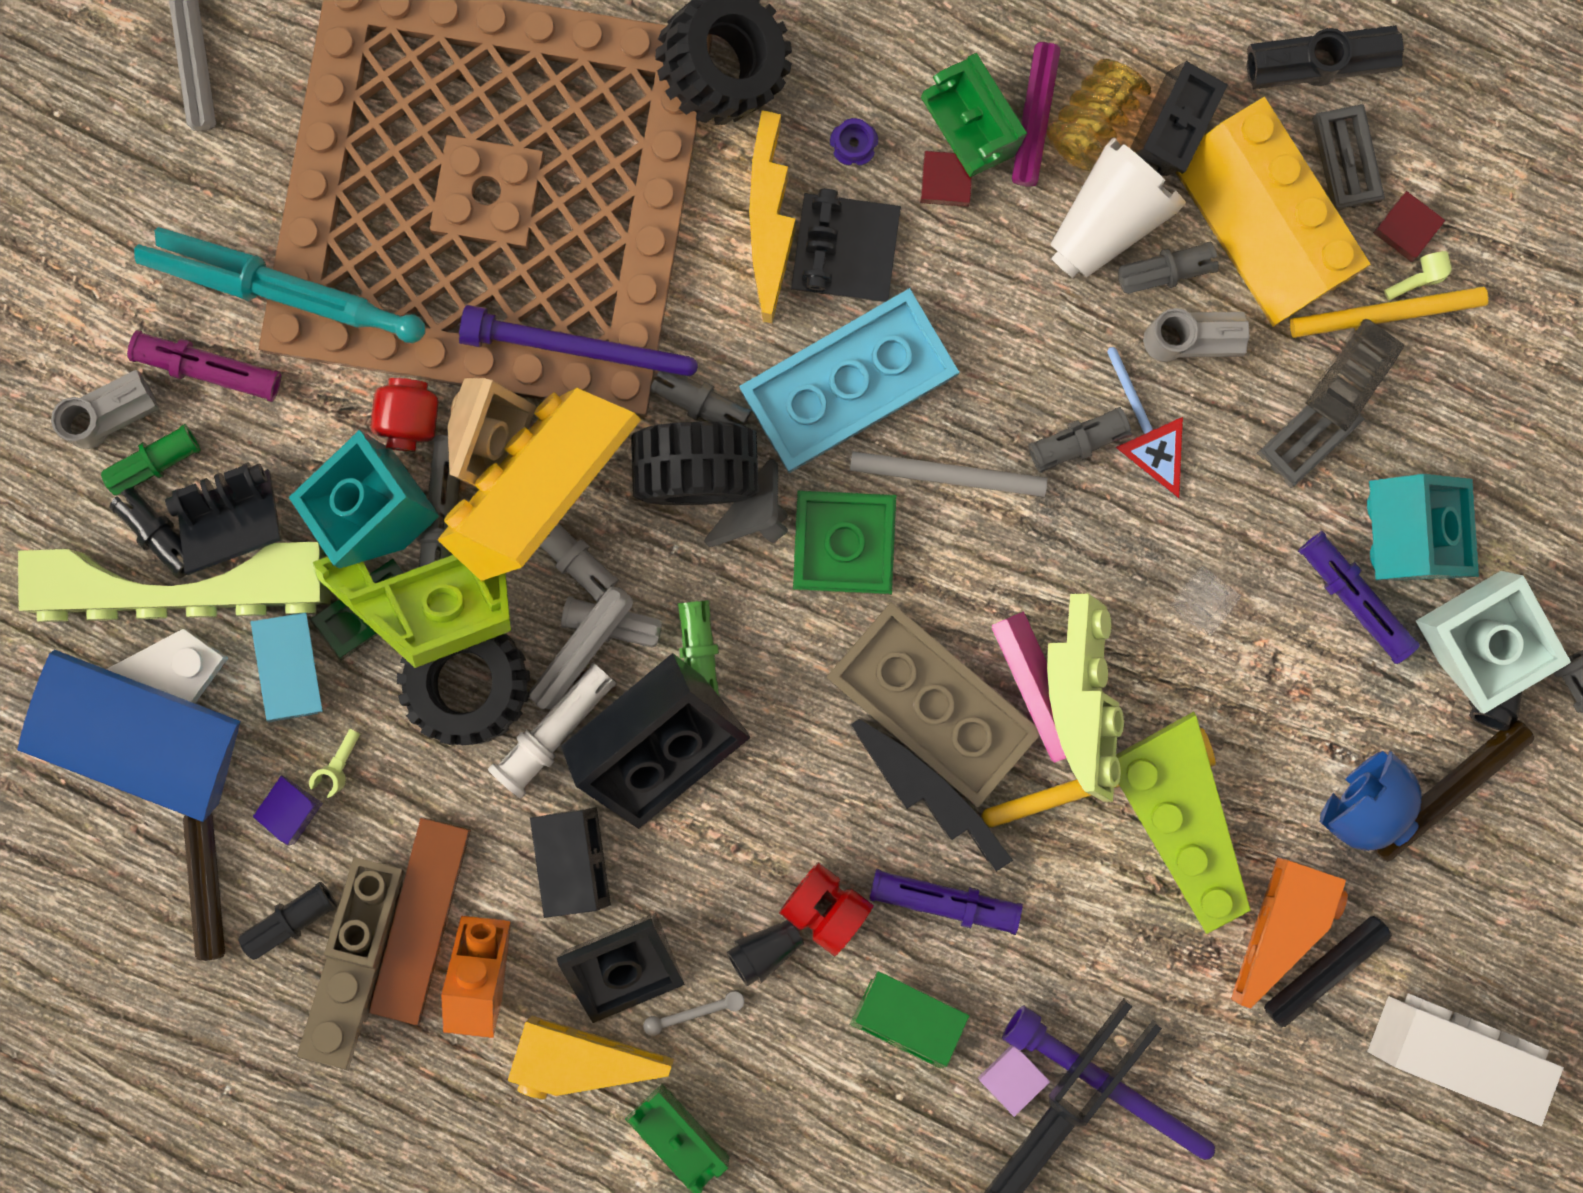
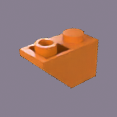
[441,916,511,1038]

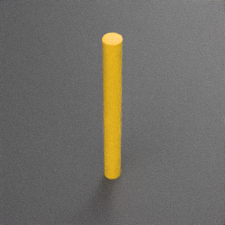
[1290,286,1488,338]

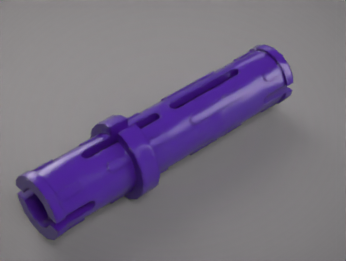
[1298,531,1420,664]
[869,869,1023,935]

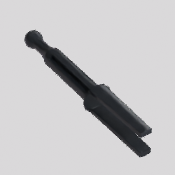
[984,998,1162,1193]

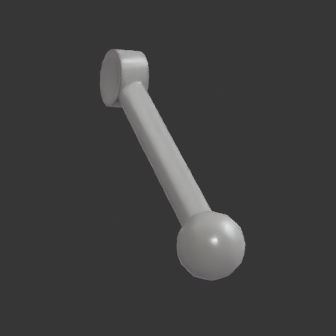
[643,990,744,1036]

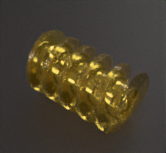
[1047,59,1151,171]

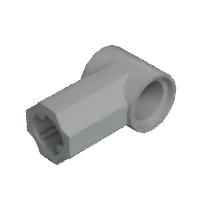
[1143,308,1249,362]
[51,370,159,449]

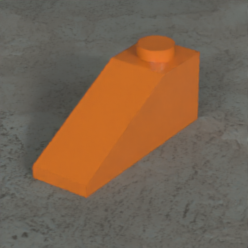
[1231,857,1348,1009]

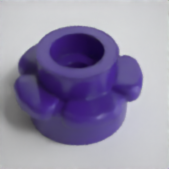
[830,118,878,166]

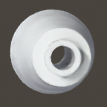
[1050,137,1186,278]

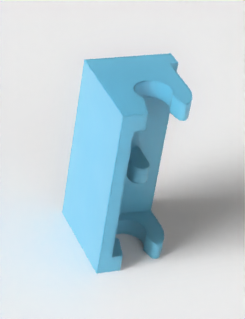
[250,613,323,722]

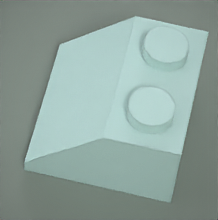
[1416,571,1571,714]

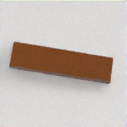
[369,817,471,1025]

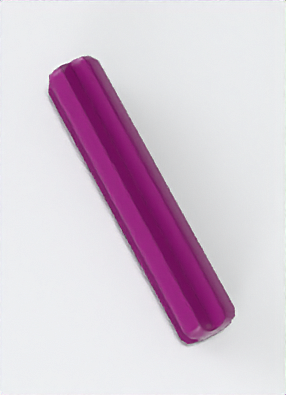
[1012,42,1061,187]

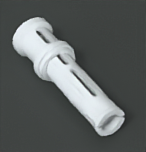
[488,662,617,799]

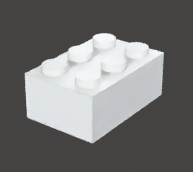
[1367,993,1564,1126]

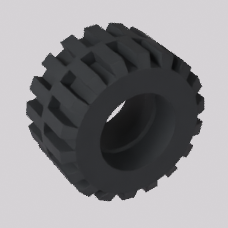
[655,0,792,125]
[631,422,759,505]
[397,634,531,745]

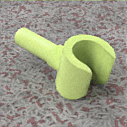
[1384,251,1452,301]
[309,729,361,798]

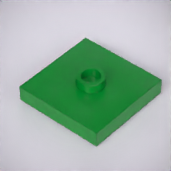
[793,490,897,595]

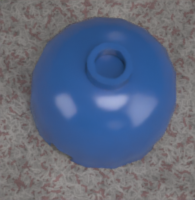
[1319,751,1422,851]

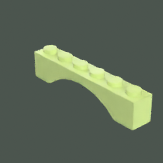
[18,542,331,622]

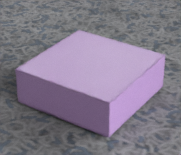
[978,1045,1050,1117]

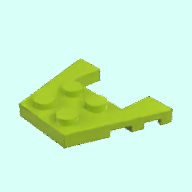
[313,555,511,668]

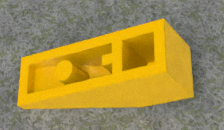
[508,1015,674,1099]

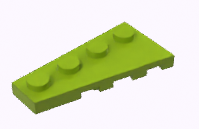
[1116,712,1251,934]

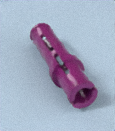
[127,330,282,402]

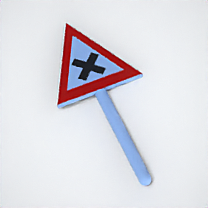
[1107,347,1183,499]

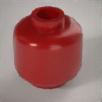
[370,378,439,452]

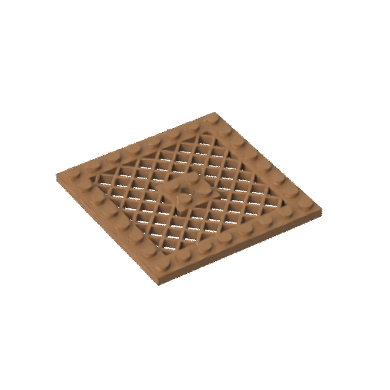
[258,0,713,417]

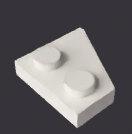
[107,629,228,703]

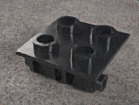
[791,188,901,302]
[165,462,281,575]

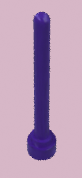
[459,305,698,376]
[1002,1005,1215,1160]

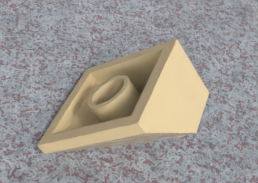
[448,378,536,487]

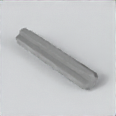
[169,0,216,131]
[529,586,633,709]

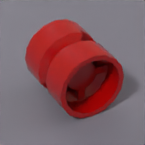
[779,862,874,957]

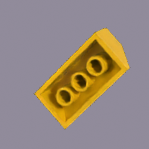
[1176,96,1371,327]
[437,388,641,581]

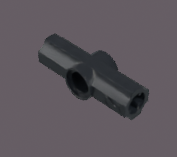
[1246,25,1404,90]

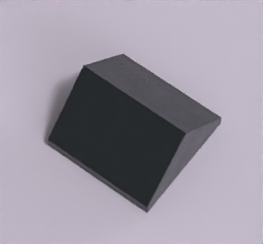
[557,912,685,1023]

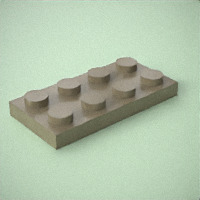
[826,602,1040,808]

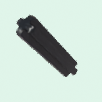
[1264,916,1392,1028]

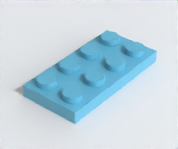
[739,288,960,473]

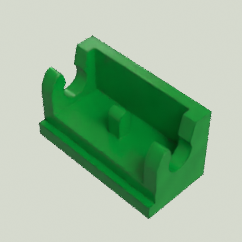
[921,53,1027,177]
[849,971,970,1068]
[625,1083,730,1193]

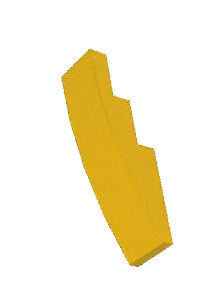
[749,110,796,323]

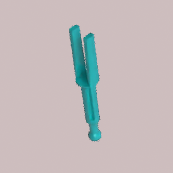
[134,227,425,344]

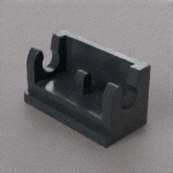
[1130,61,1228,176]
[530,807,611,918]

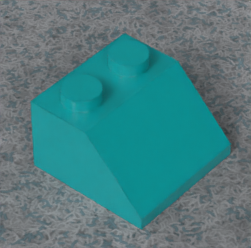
[289,430,440,568]
[1367,474,1479,581]

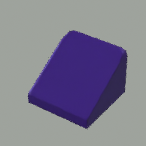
[253,775,323,846]

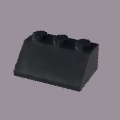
[561,653,750,829]

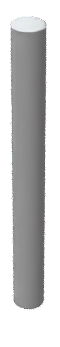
[850,451,1048,497]

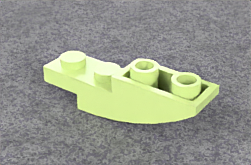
[1047,593,1124,802]

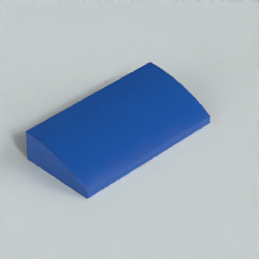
[17,649,241,822]

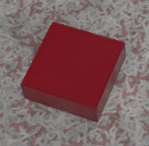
[920,151,972,207]
[1373,191,1446,262]

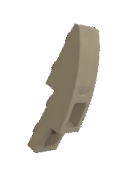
[296,857,403,1071]

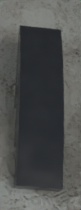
[850,719,1013,872]

